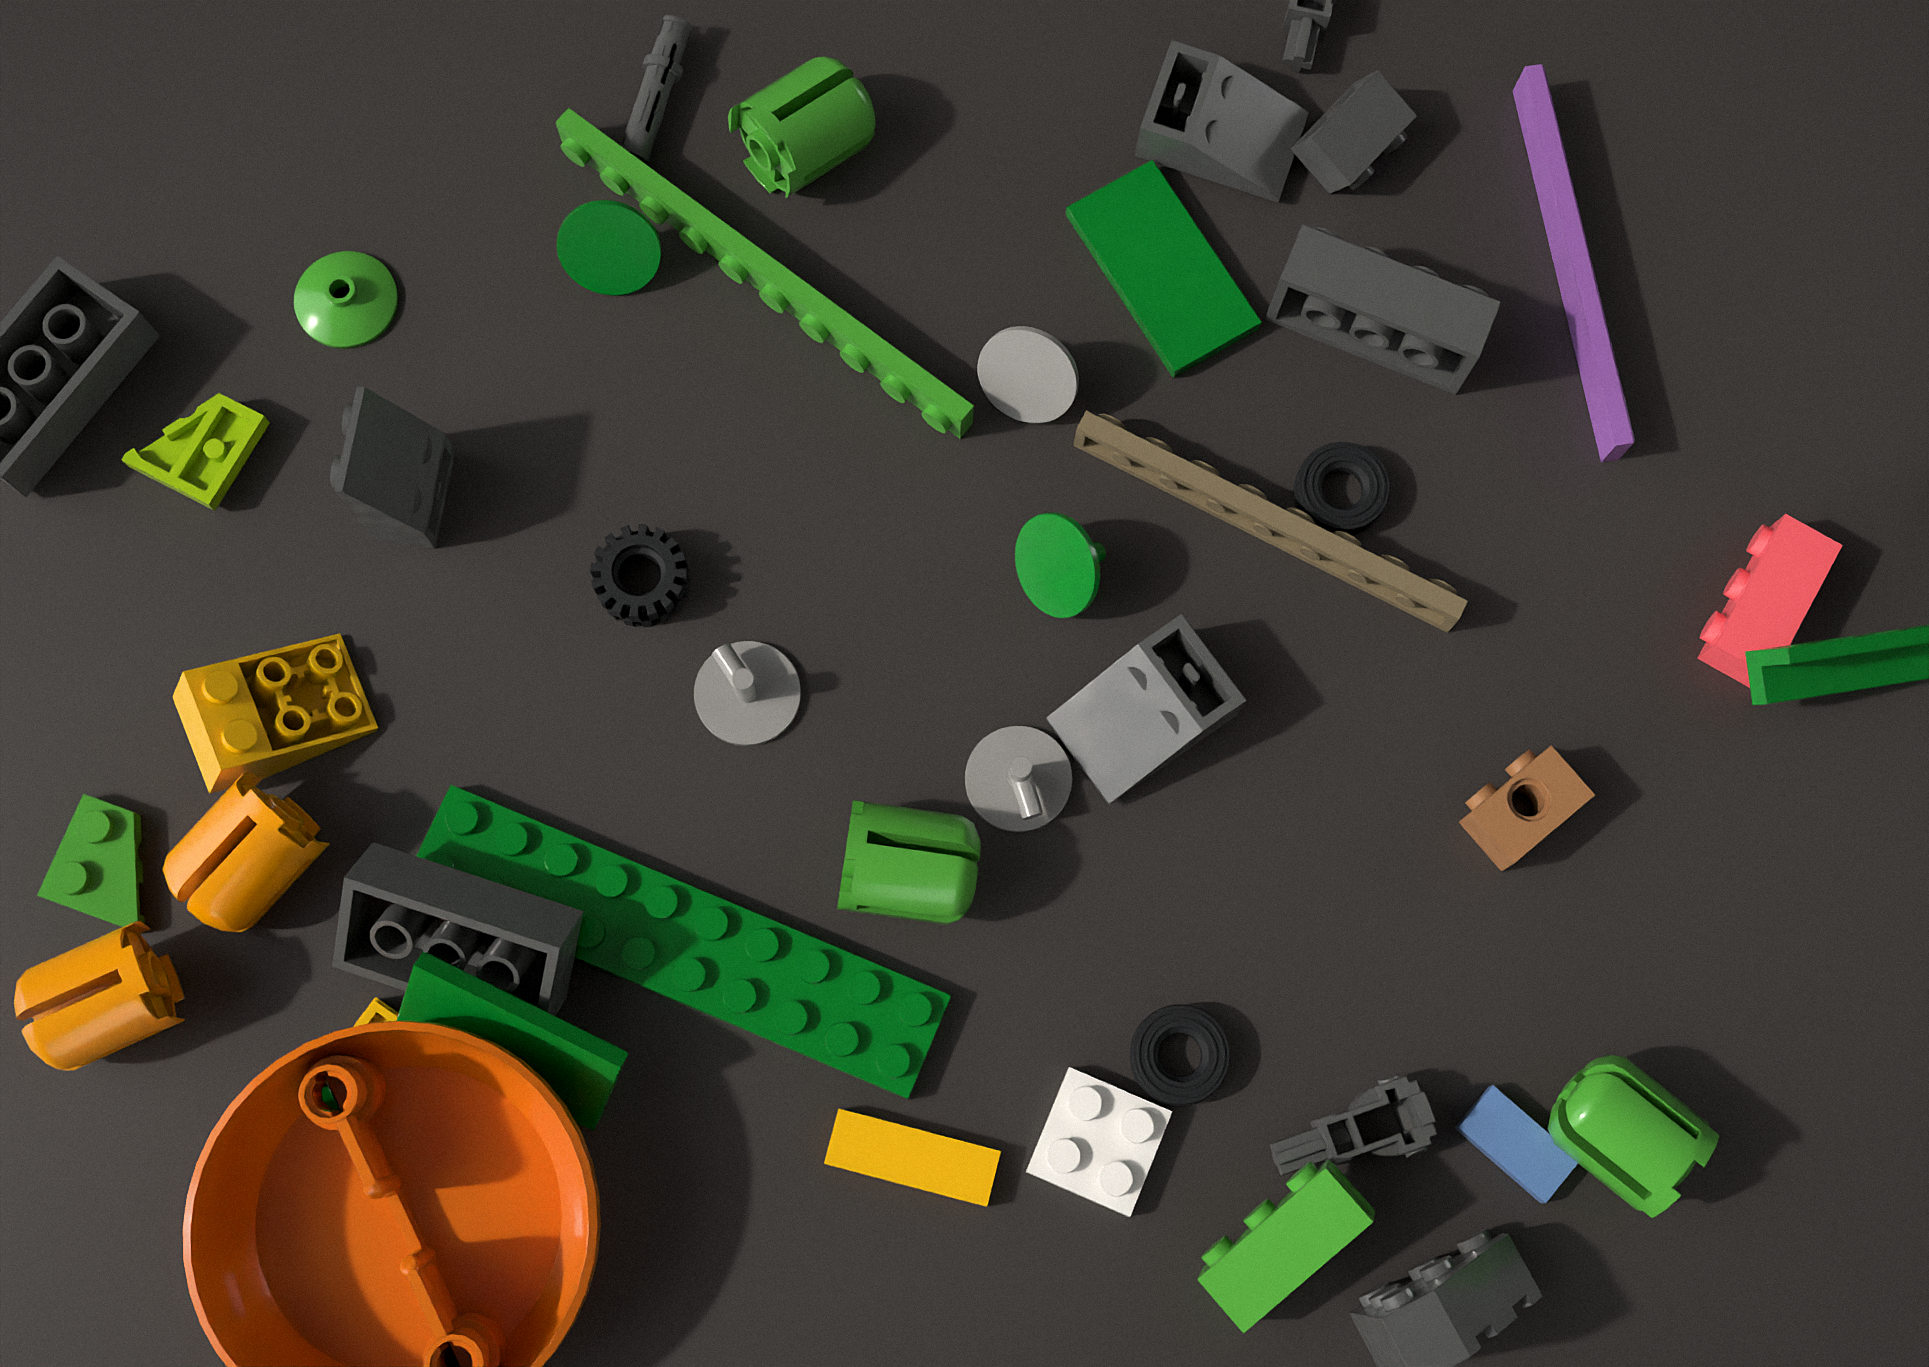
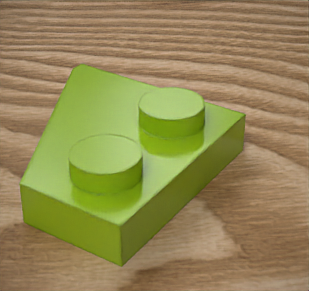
[121,393,270,511]

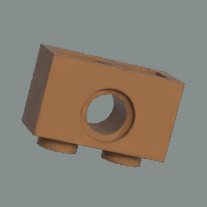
[1459,745,1595,871]

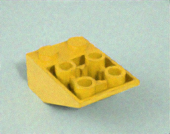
[172,633,378,794]

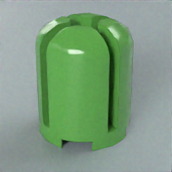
[728,56,876,198]
[837,800,981,925]
[1548,1054,1719,1218]

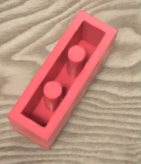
[1697,514,1843,688]

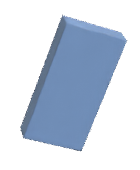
[1455,1085,1578,1204]

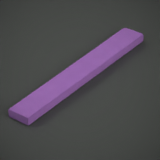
[1513,64,1635,463]

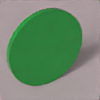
[556,200,661,295]
[1015,512,1106,618]

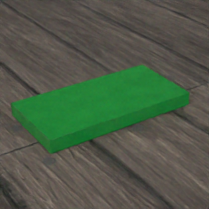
[1065,160,1262,378]
[397,951,629,1131]

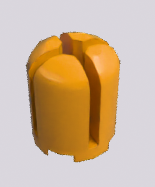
[162,772,330,932]
[14,921,185,1070]

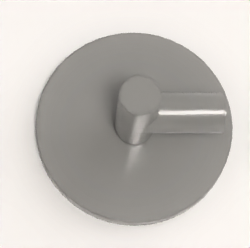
[977,326,1079,423]
[694,641,801,746]
[965,726,1072,833]

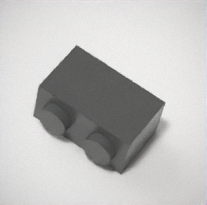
[1291,70,1417,194]

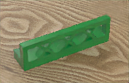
[1745,624,1929,705]

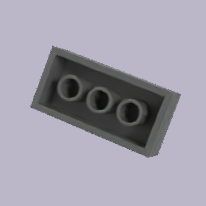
[1265,224,1501,395]
[0,255,160,497]
[332,842,583,1016]

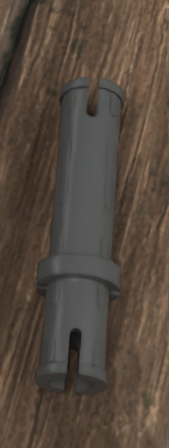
[621,15,693,165]

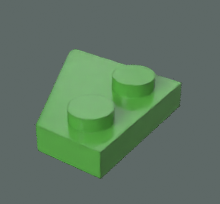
[37,794,145,927]

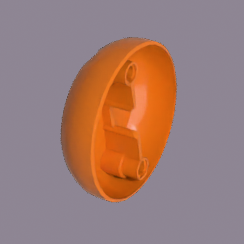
[183,1020,601,1367]

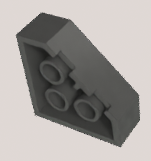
[1349,1228,1543,1367]

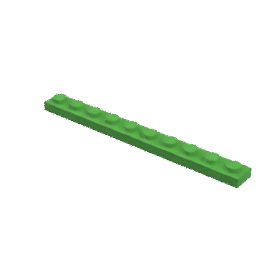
[555,108,974,439]

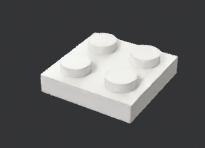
[1026,1067,1172,1217]

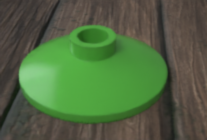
[294,251,398,349]

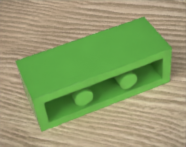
[1197,1158,1375,1333]

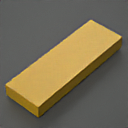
[824,1108,1001,1207]

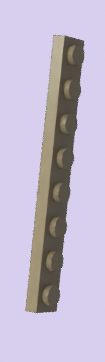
[1073,411,1468,633]

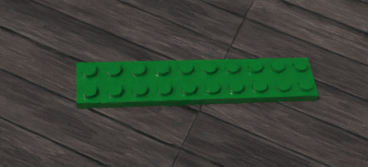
[416,785,951,1100]

